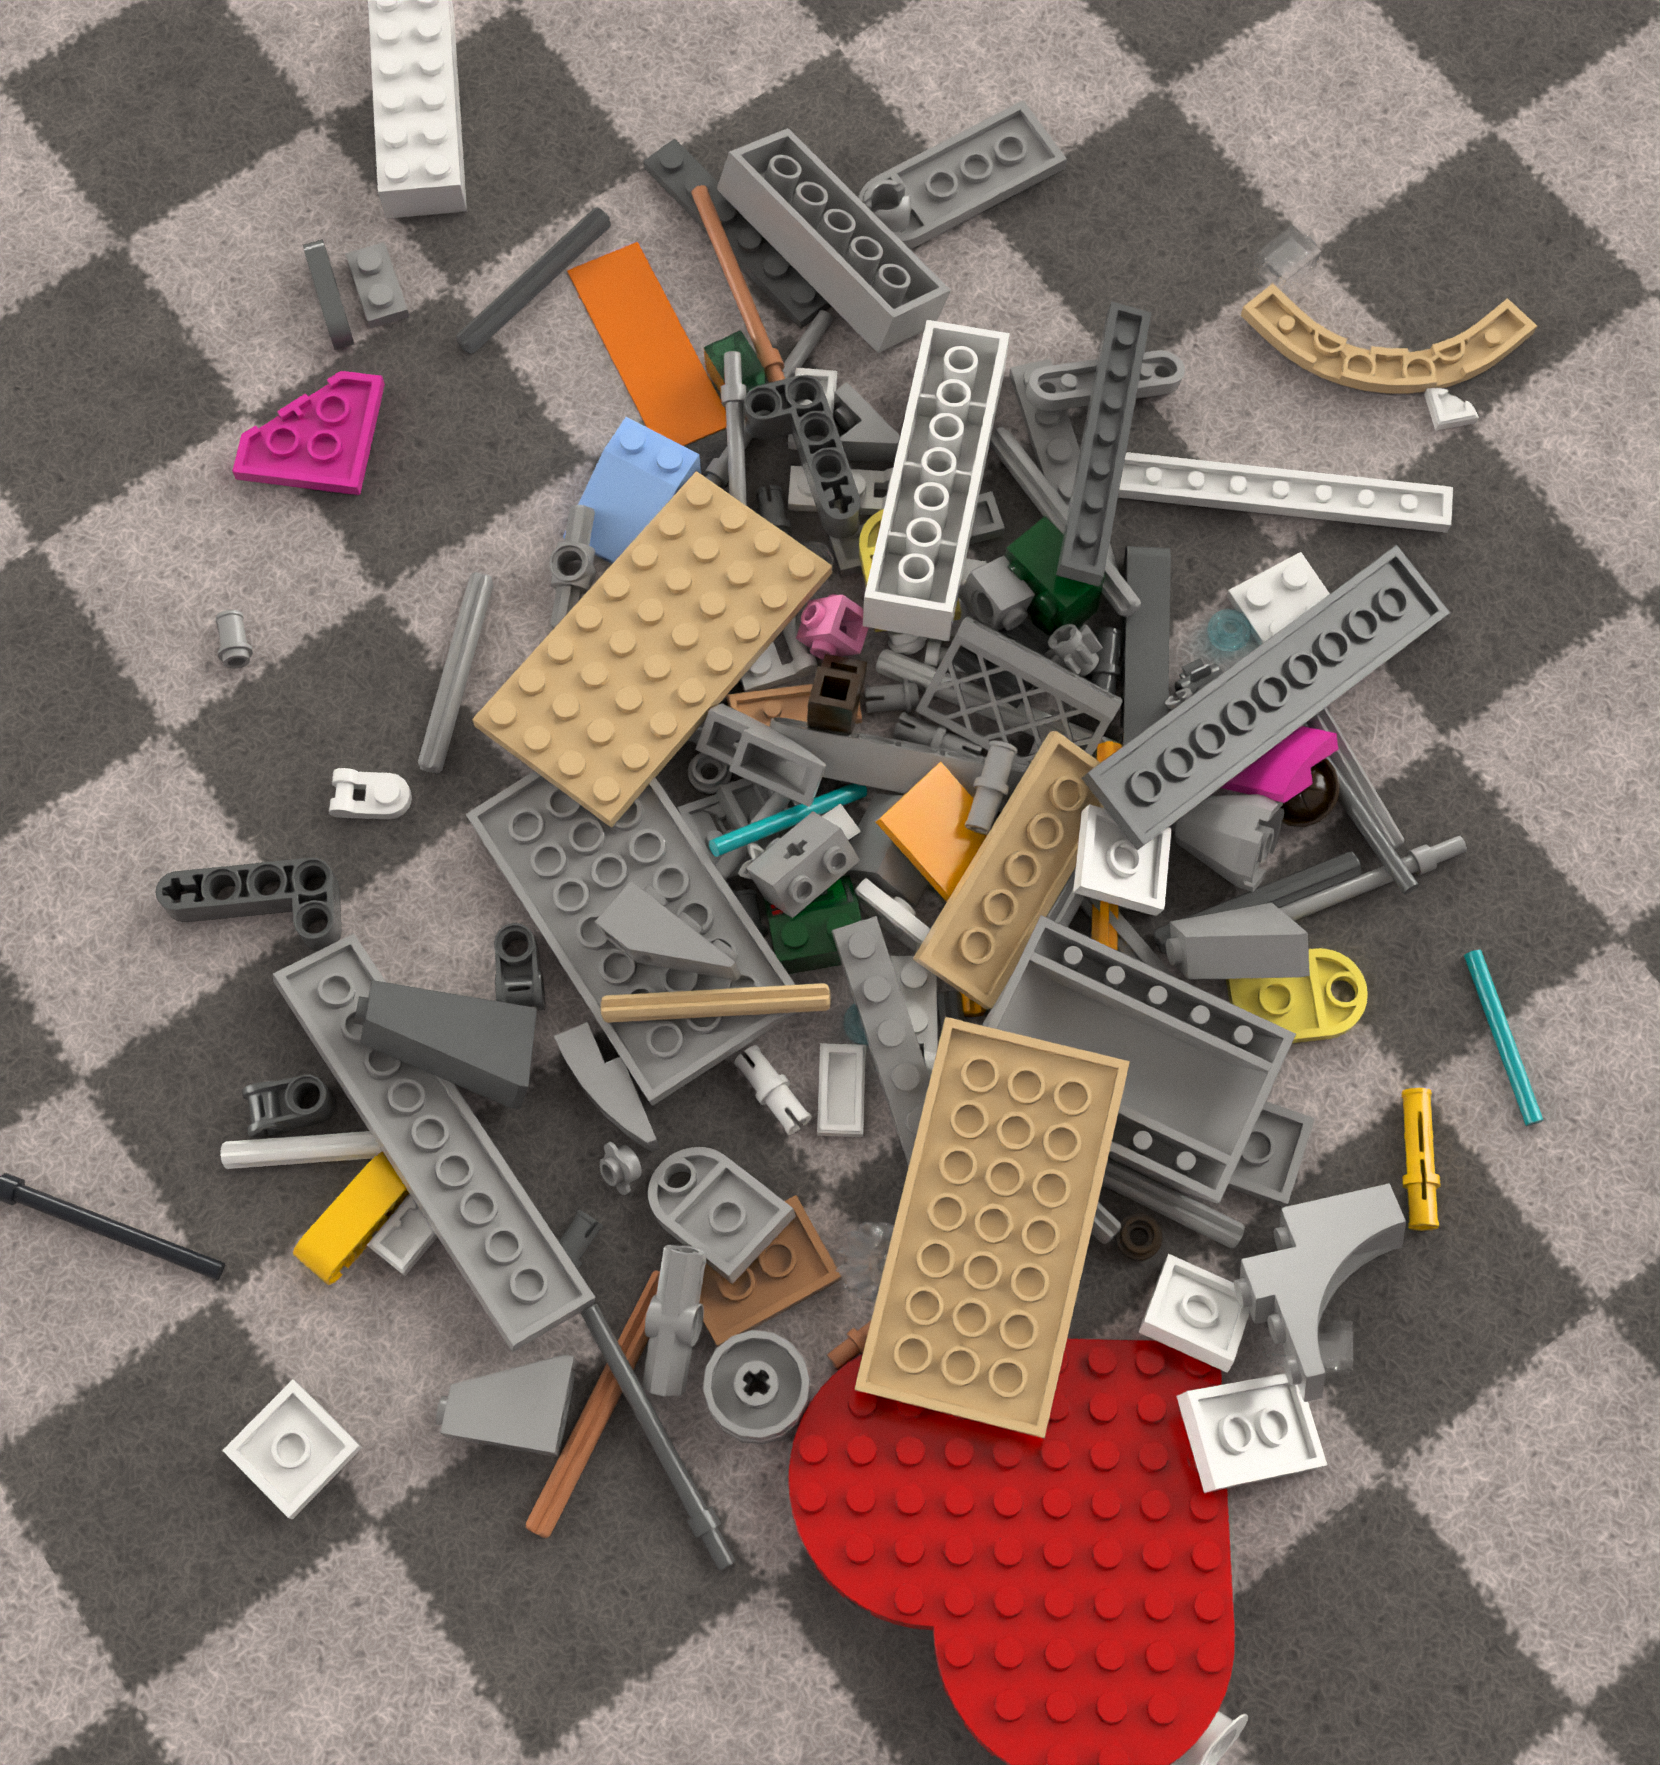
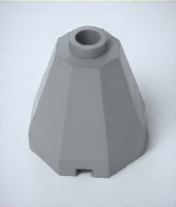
[1170,794,1284,892]

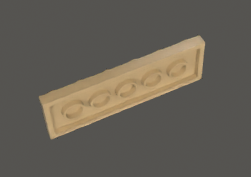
[913,731,1105,1009]

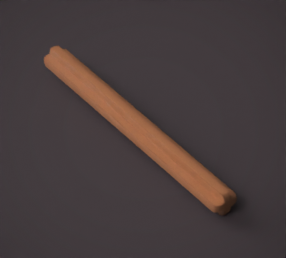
[526,1270,660,1538]

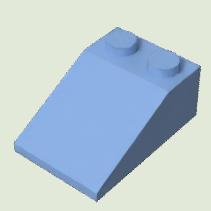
[563,417,701,564]

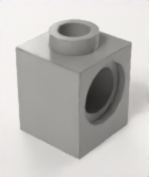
[958,556,1035,631]

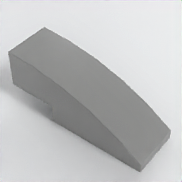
[695,703,826,807]
[554,1022,660,1152]

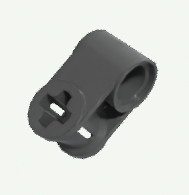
[494,923,546,1011]
[242,1075,336,1138]

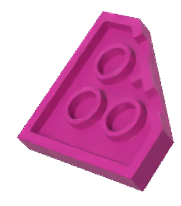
[232,371,385,495]

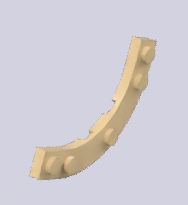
[1240,283,1537,394]

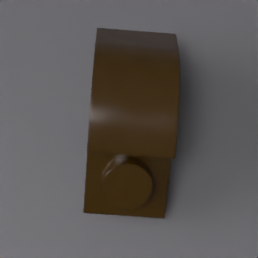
[807,654,868,734]

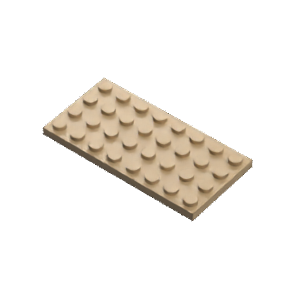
[472,471,832,828]
[854,1017,1130,1438]

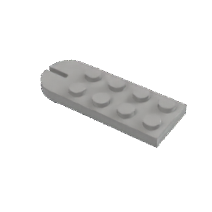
[859,100,1067,249]

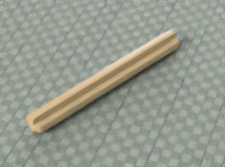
[601,983,831,1023]

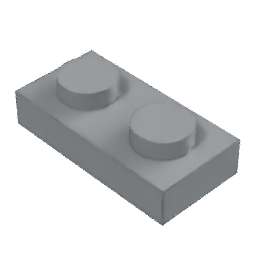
[345,242,409,328]

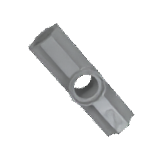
[642,1245,707,1396]

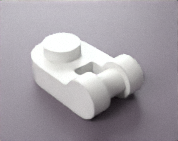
[329,768,412,819]

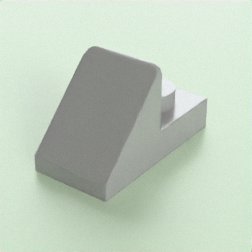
[833,382,900,463]

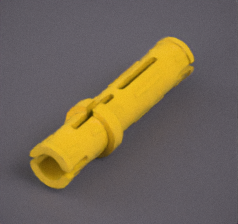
[1401,1088,1440,1231]

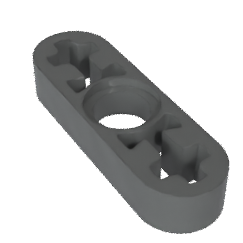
[303,239,355,350]

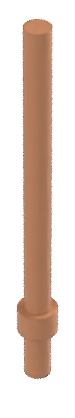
[691,185,785,383]

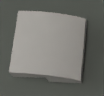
[676,778,788,883]

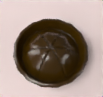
[1280,758,1340,827]

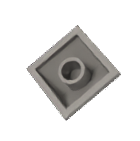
[845,794,929,908]

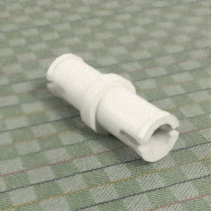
[734,1045,812,1135]

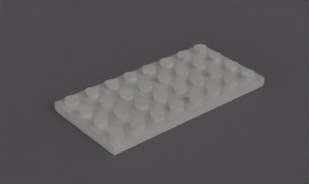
[466,771,797,1106]

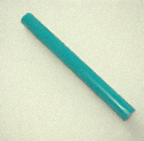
[709,783,867,857]
[1464,950,1544,1126]

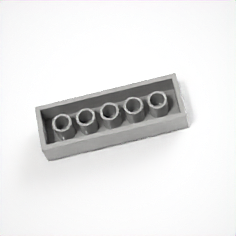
[717,128,951,353]

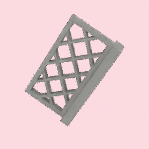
[915,615,1122,765]

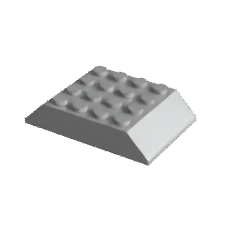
[987,916,1296,1204]

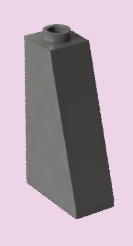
[354,980,537,1110]

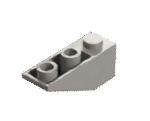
[595,880,741,981]

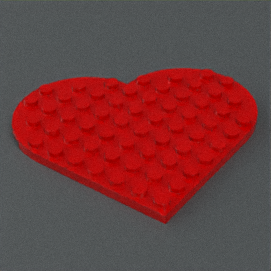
[788,1339,1235,1765]

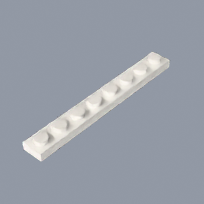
[1118,452,1453,533]

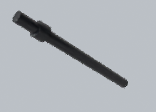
[0,1173,225,1281]

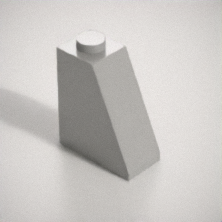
[1165,903,1310,979]
[436,1355,578,1457]

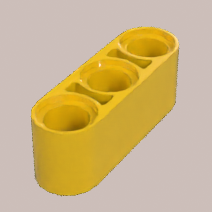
[293,1152,410,1285]

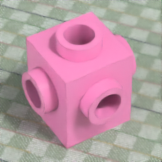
[796,594,869,659]

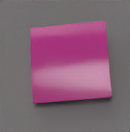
[1220,726,1338,803]

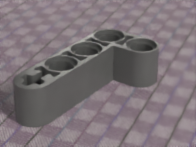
[744,375,861,539]
[155,858,342,951]

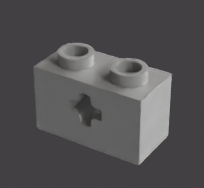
[746,812,860,918]

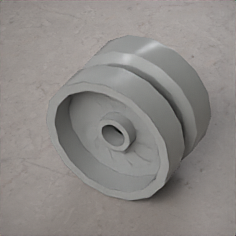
[703,1330,810,1445]

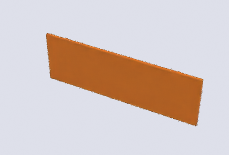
[567,242,727,446]

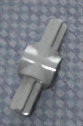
[549,505,596,628]

